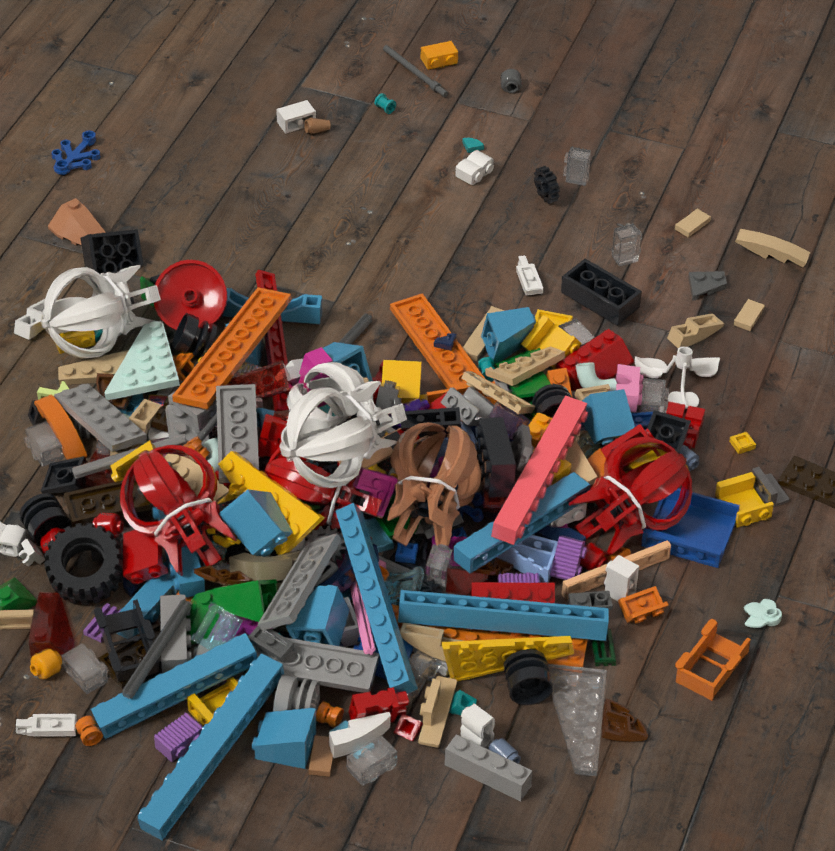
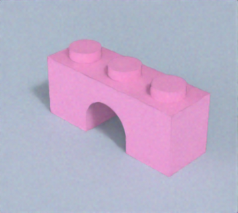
[616,364,643,412]

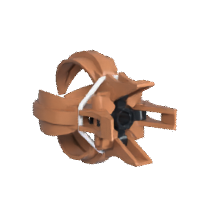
[387,422,481,551]

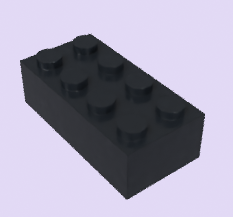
[561,259,642,326]
[474,417,516,498]

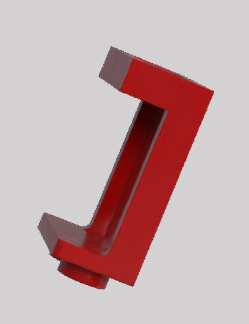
[600,424,661,477]
[123,530,168,584]

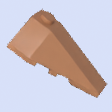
[48,198,106,246]

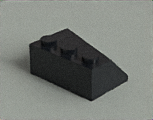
[80,229,144,274]

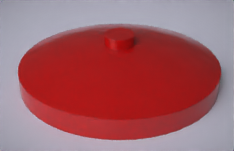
[154,260,228,330]

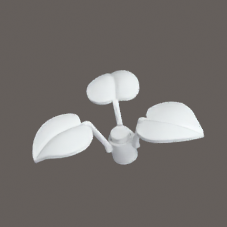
[634,346,720,409]

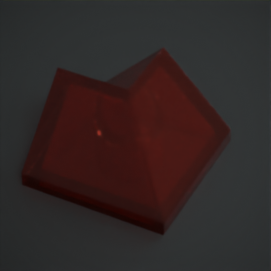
[446,568,491,596]

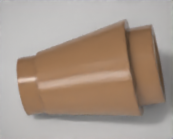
[304,118,330,134]

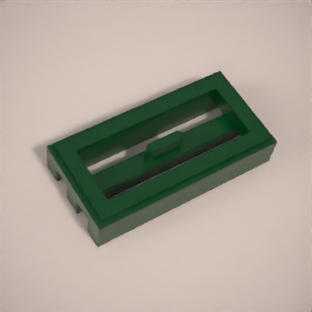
[591,629,616,667]

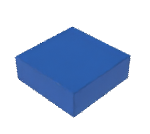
[395,542,418,564]

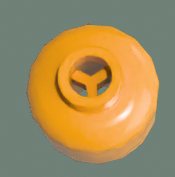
[30,648,62,680]

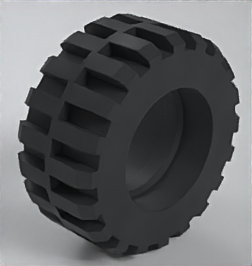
[44,523,124,605]

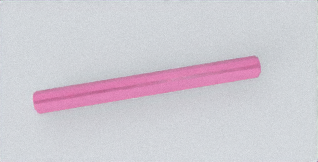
[350,581,376,656]

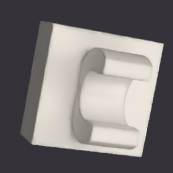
[18,539,45,566]

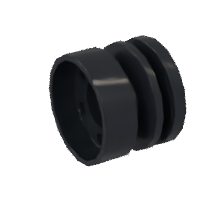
[172,313,217,359]
[532,384,572,418]
[19,493,72,547]
[503,649,553,705]

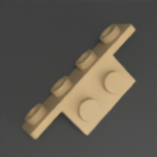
[418,676,457,748]

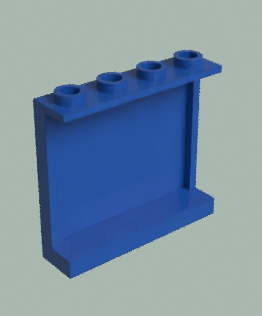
[641,488,740,568]

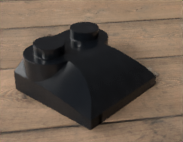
[647,410,691,454]
[41,456,88,494]

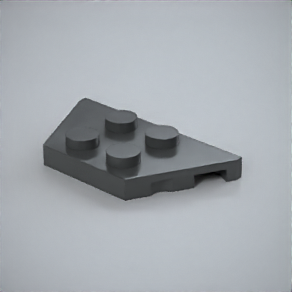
[510,424,534,486]

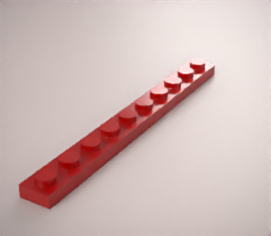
[255,270,291,415]

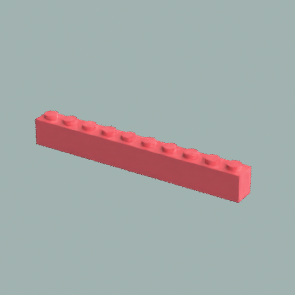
[491,395,588,545]

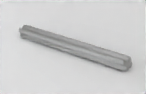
[72,434,187,479]

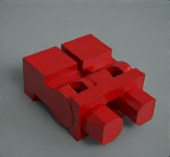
[666,401,705,449]
[258,414,307,461]
[348,687,409,723]

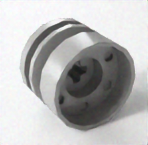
[273,674,320,712]

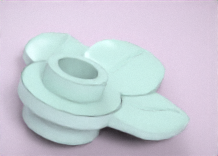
[744,599,782,628]

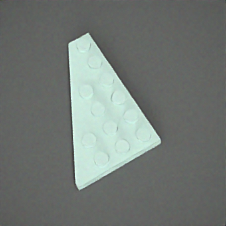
[104,321,180,400]

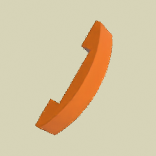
[34,394,87,460]

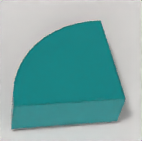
[462,138,484,153]

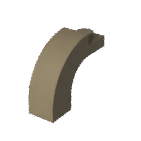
[229,550,301,581]

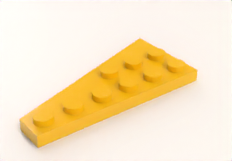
[218,451,325,555]
[441,636,574,682]

